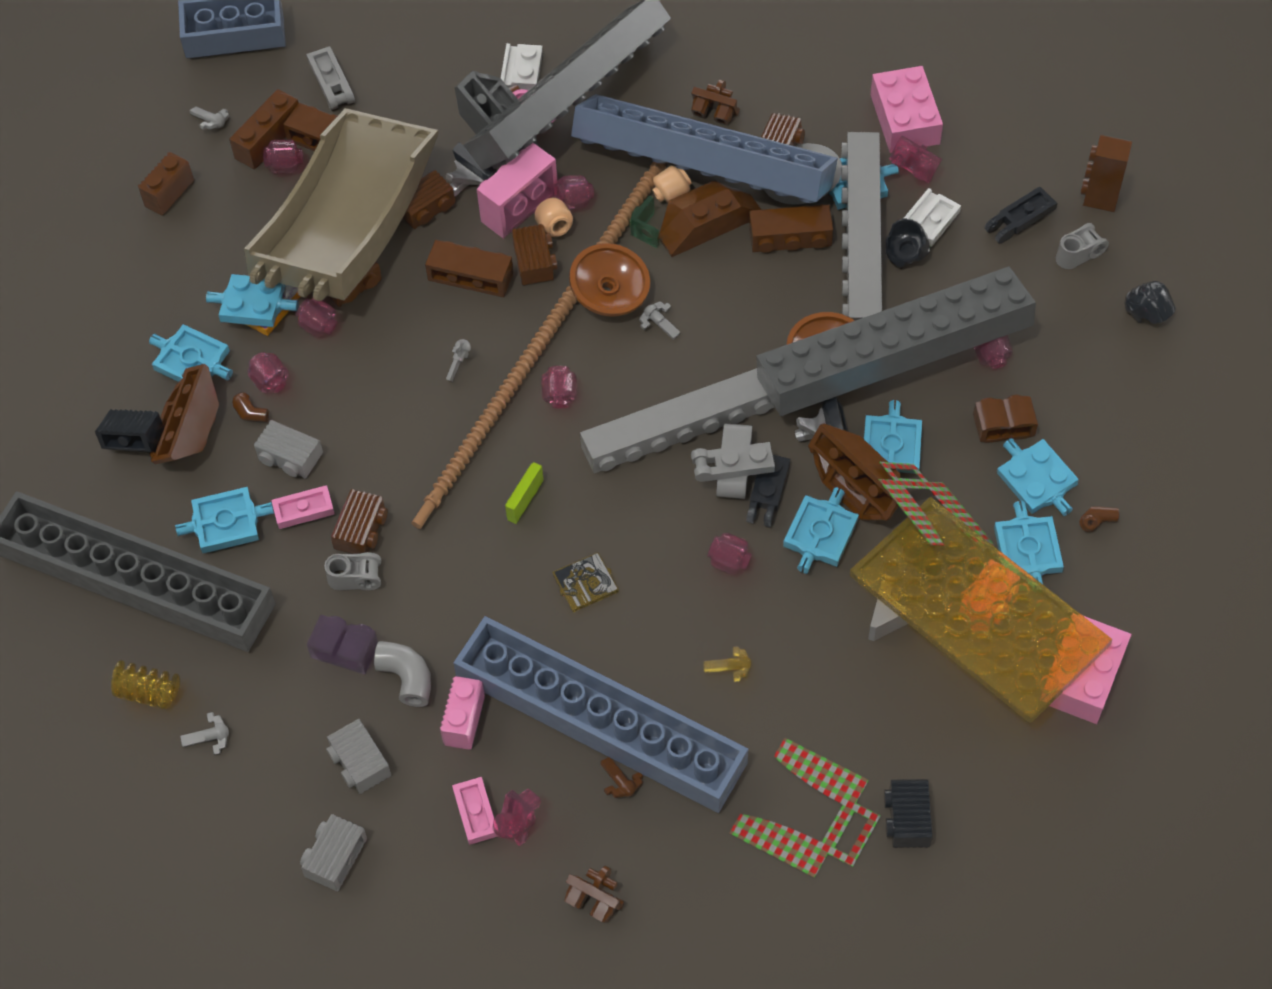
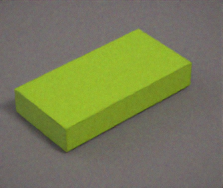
[505,462,544,524]

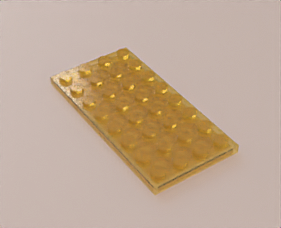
[850,497,1112,724]

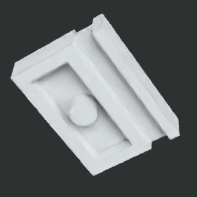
[501,43,543,90]
[904,188,961,247]

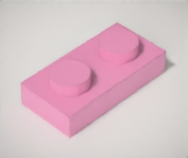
[271,485,335,529]
[452,777,499,845]

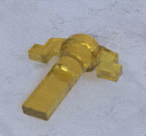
[704,646,751,682]

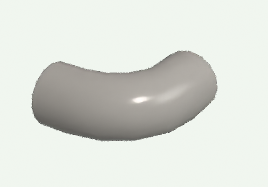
[374,641,431,707]

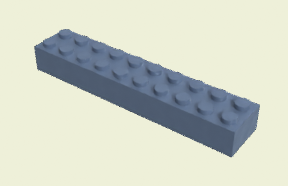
[571,94,838,203]
[454,616,748,813]

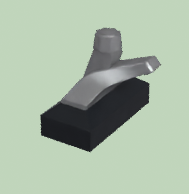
[446,142,497,197]
[795,397,849,442]

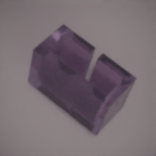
[307,615,378,674]

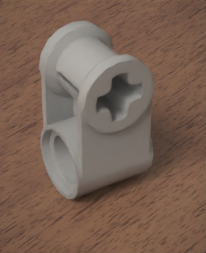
[1055,223,1109,269]
[324,552,381,591]

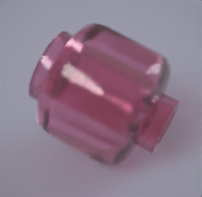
[263,140,303,174]
[553,175,594,210]
[296,298,338,338]
[974,335,1013,369]
[247,352,289,393]
[541,366,578,409]
[707,532,752,575]

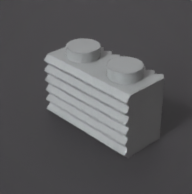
[254,420,323,479]
[326,719,391,794]
[300,814,367,892]

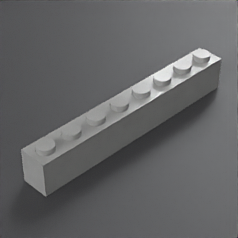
[841,132,882,321]
[580,368,774,473]

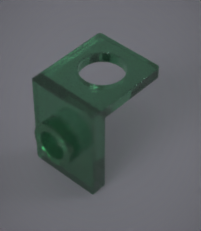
[630,195,659,248]

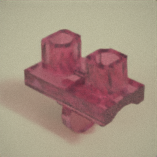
[889,135,943,183]
[492,788,541,846]

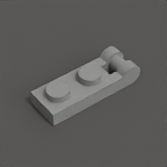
[306,46,355,110]
[691,442,775,482]

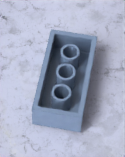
[178,0,286,58]

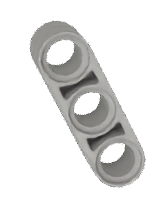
[717,423,753,499]

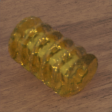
[111,660,180,709]

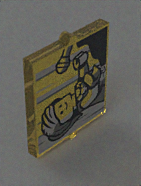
[552,552,619,612]

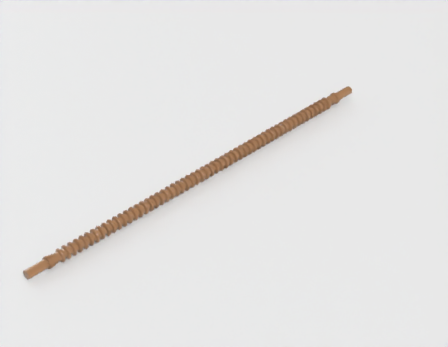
[411,161,667,529]

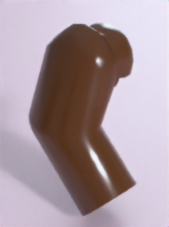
[232,392,269,422]
[1079,506,1119,532]

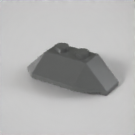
[455,71,539,152]

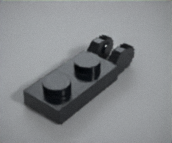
[984,186,1058,244]
[746,455,791,527]

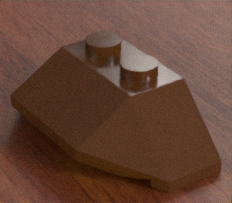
[659,180,761,257]
[150,364,219,464]
[808,423,901,520]

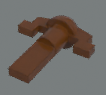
[600,757,643,798]

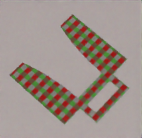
[878,462,995,546]
[729,738,880,878]

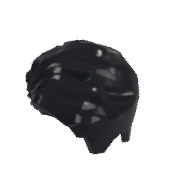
[886,218,930,268]
[1124,281,1176,324]

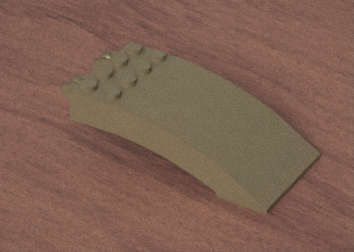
[244,108,438,301]

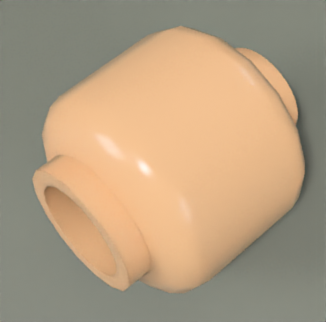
[652,166,692,203]
[535,198,573,237]

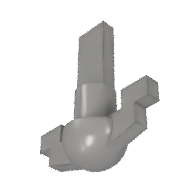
[189,106,229,130]
[639,301,680,340]
[446,339,471,382]
[180,712,229,755]

